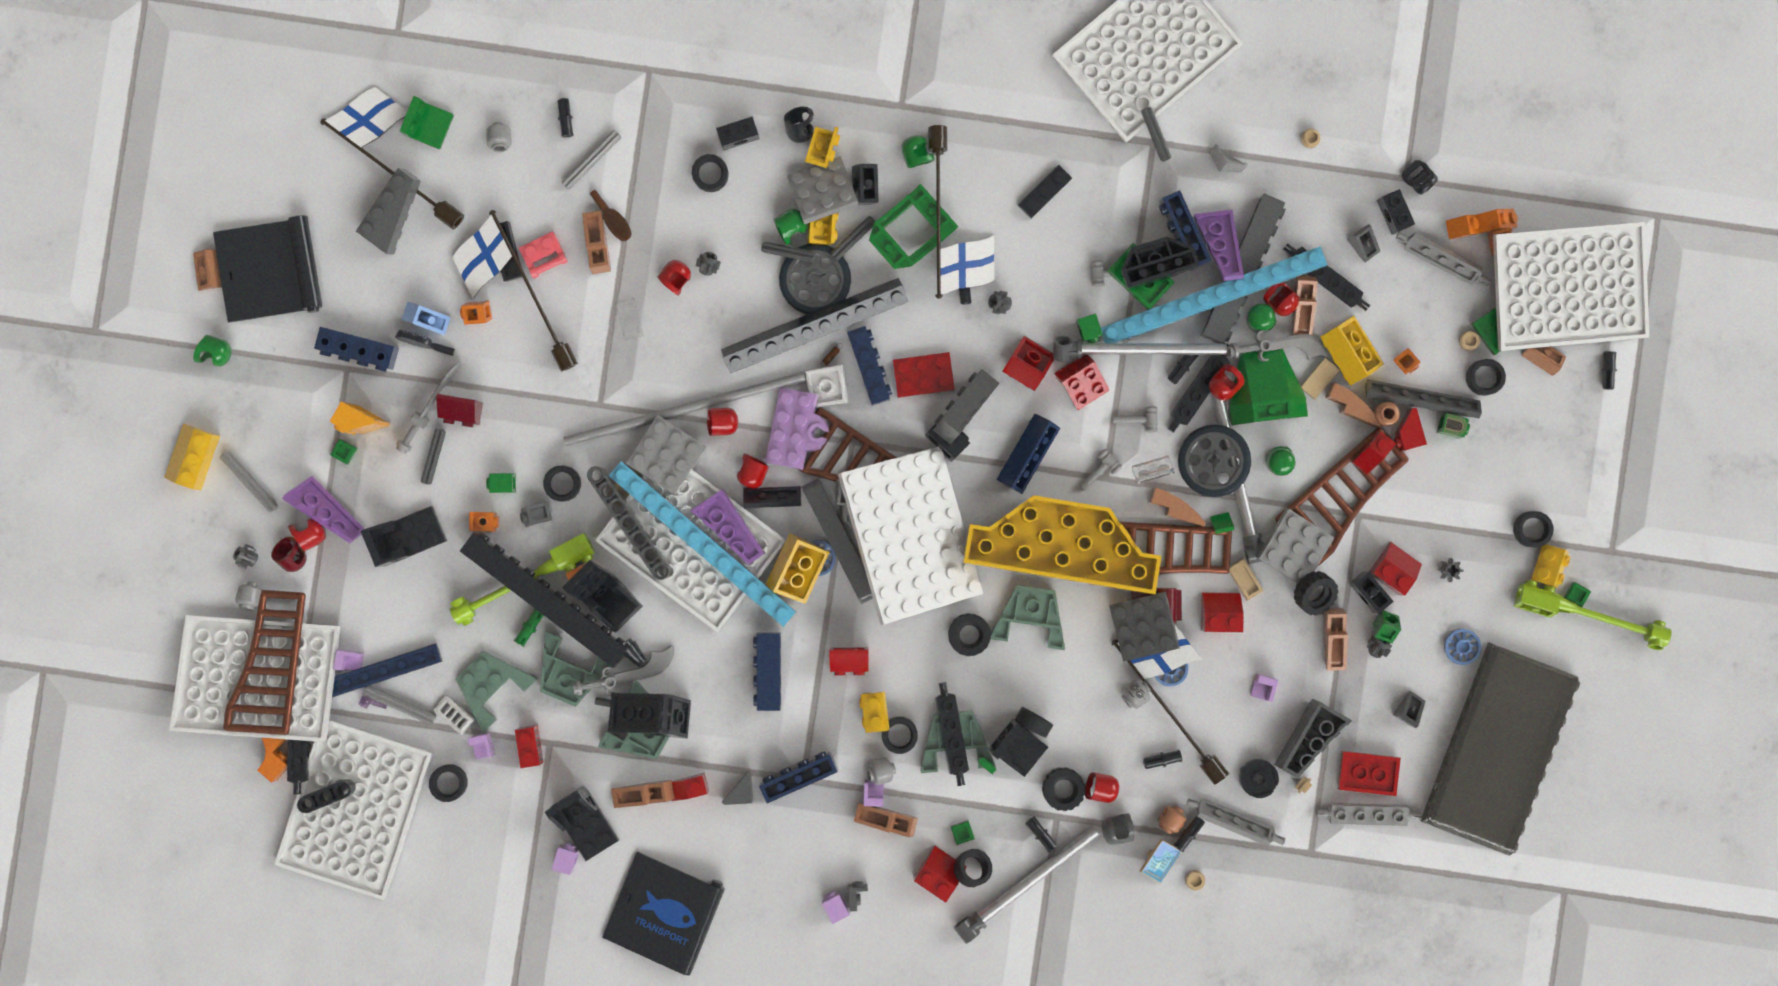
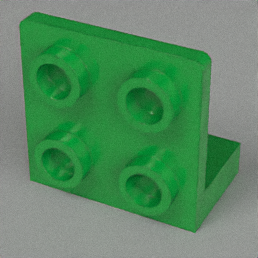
[399,96,454,150]

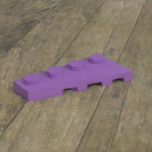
[1194,210,1244,281]
[282,476,364,543]
[691,489,765,565]

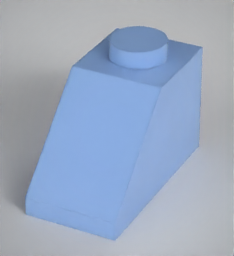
[401,302,451,335]

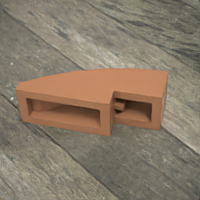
[582,210,611,274]
[1292,276,1318,335]
[1325,383,1380,428]
[1149,488,1205,527]
[1324,608,1348,671]
[611,780,675,808]
[854,803,918,837]

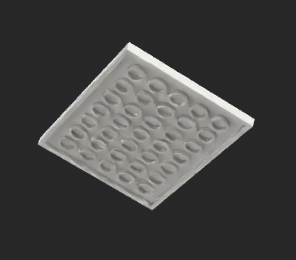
[1052,0,1243,143]
[1493,222,1649,351]
[838,447,983,625]
[595,469,786,633]
[169,615,341,742]
[274,719,433,900]

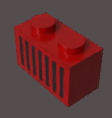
[515,725,544,768]

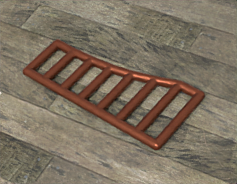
[798,408,897,482]
[1275,427,1409,566]
[1089,521,1232,585]
[223,590,306,735]

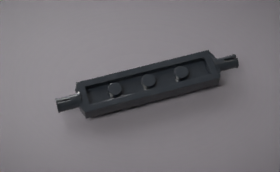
[1283,243,1370,311]
[1167,344,1231,433]
[935,682,969,786]
[287,740,309,795]

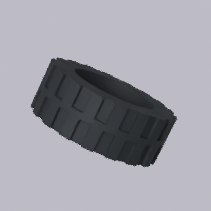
[1293,571,1339,616]
[948,613,991,656]
[1042,767,1086,811]

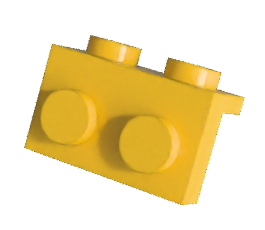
[805,126,841,168]
[807,213,838,245]
[1531,544,1571,588]
[859,691,890,733]

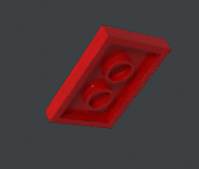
[893,352,955,398]
[1337,751,1401,796]

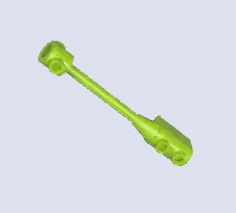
[449,533,595,626]
[1514,580,1672,650]

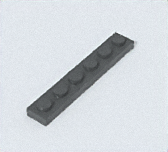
[1365,379,1482,419]

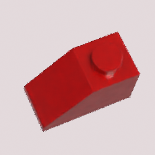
[1394,407,1427,451]
[1352,432,1396,475]
[672,772,709,801]

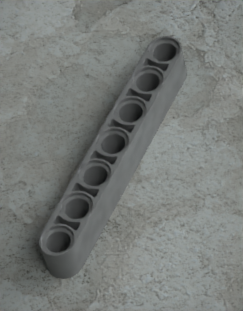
[587,466,671,580]
[801,478,873,605]

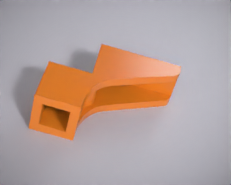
[1446,209,1518,239]
[257,738,288,783]

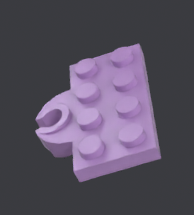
[765,388,829,470]

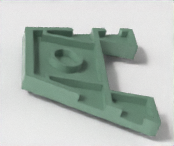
[990,585,1065,650]
[540,631,611,707]
[456,651,537,733]
[598,681,669,759]
[920,710,995,773]

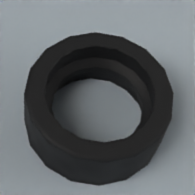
[691,154,729,192]
[1466,359,1506,396]
[543,465,581,502]
[1513,511,1554,547]
[1015,707,1053,738]
[882,716,918,754]
[429,764,468,802]
[954,849,993,888]

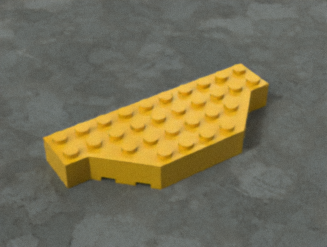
[962,495,1161,594]

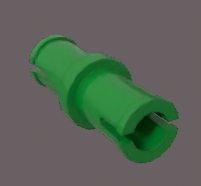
[513,608,544,647]

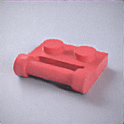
[519,231,568,279]

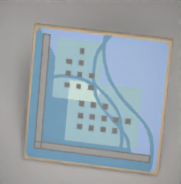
[1140,839,1181,883]

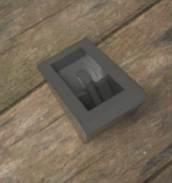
[1347,224,1380,263]
[1393,691,1426,728]
[722,771,753,805]

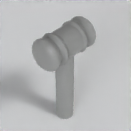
[1091,260,1112,287]
[1113,406,1158,433]
[1079,449,1122,490]

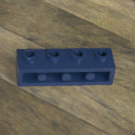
[1159,190,1212,271]
[847,326,892,406]
[314,327,399,372]
[996,413,1060,494]
[753,632,781,711]
[759,751,838,804]

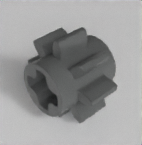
[695,252,721,276]
[988,291,1012,314]
[233,544,258,569]
[1437,558,1464,582]
[1366,635,1392,658]

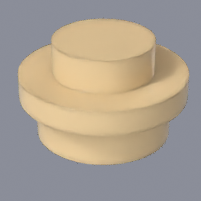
[1301,129,1320,148]
[1295,776,1312,794]

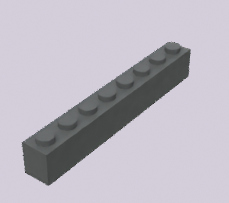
[1201,193,1286,343]

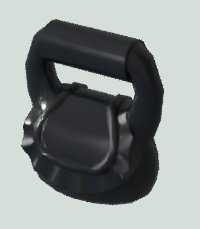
[1402,160,1438,195]

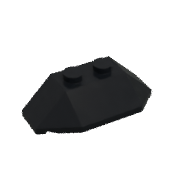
[1121,236,1200,288]

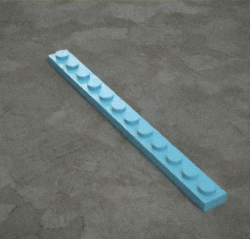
[1101,246,1327,343]
[609,461,796,627]

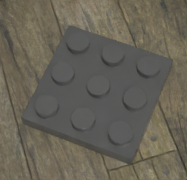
[1109,592,1180,662]

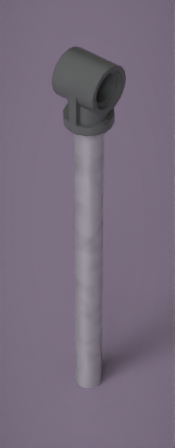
[1053,336,1227,362]
[1212,397,1265,564]
[954,826,1099,944]

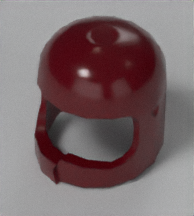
[271,536,307,572]

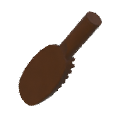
[589,190,632,241]

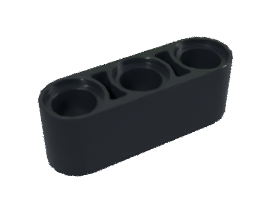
[297,779,356,813]

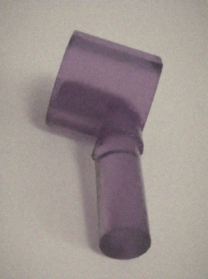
[358,696,387,709]

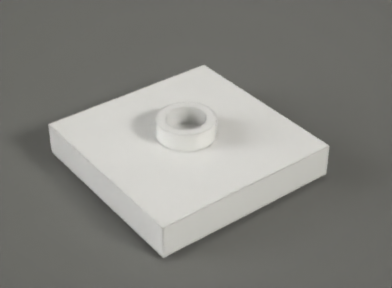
[805,364,849,408]

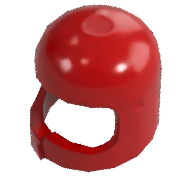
[657,260,691,296]
[1263,282,1299,316]
[1209,364,1244,401]
[707,408,739,436]
[737,453,769,489]
[288,518,326,552]
[1085,772,1120,803]

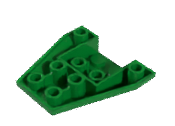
[1229,349,1308,426]

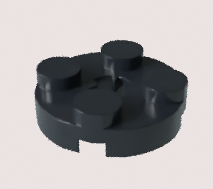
[1239,759,1279,798]

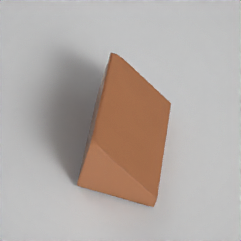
[193,249,222,291]
[1522,346,1566,376]

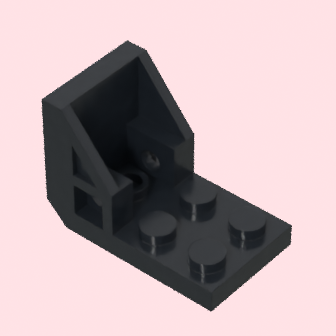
[360,506,447,567]
[562,560,643,633]
[608,693,691,739]
[989,718,1049,777]
[545,786,619,861]

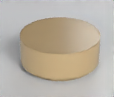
[1459,331,1480,351]
[1185,870,1205,891]

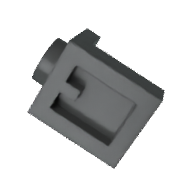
[520,501,552,527]
[848,881,868,912]

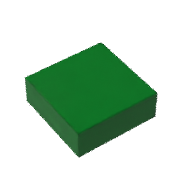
[330,438,358,465]
[1210,512,1234,534]
[1564,582,1591,607]
[977,755,996,775]
[950,820,975,845]

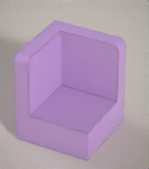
[333,649,364,671]
[1251,674,1278,702]
[468,732,495,759]
[864,780,884,807]

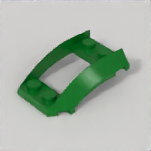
[869,184,958,269]

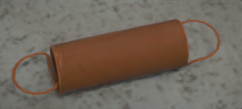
[820,343,843,368]

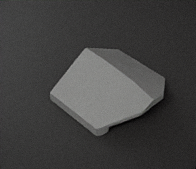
[1209,144,1248,172]

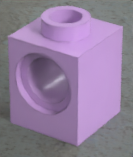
[552,843,579,875]
[822,891,850,924]

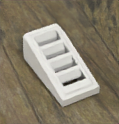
[434,695,476,735]

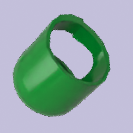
[901,135,935,168]
[773,209,807,246]
[1246,303,1277,333]
[193,335,232,367]
[1265,446,1296,476]

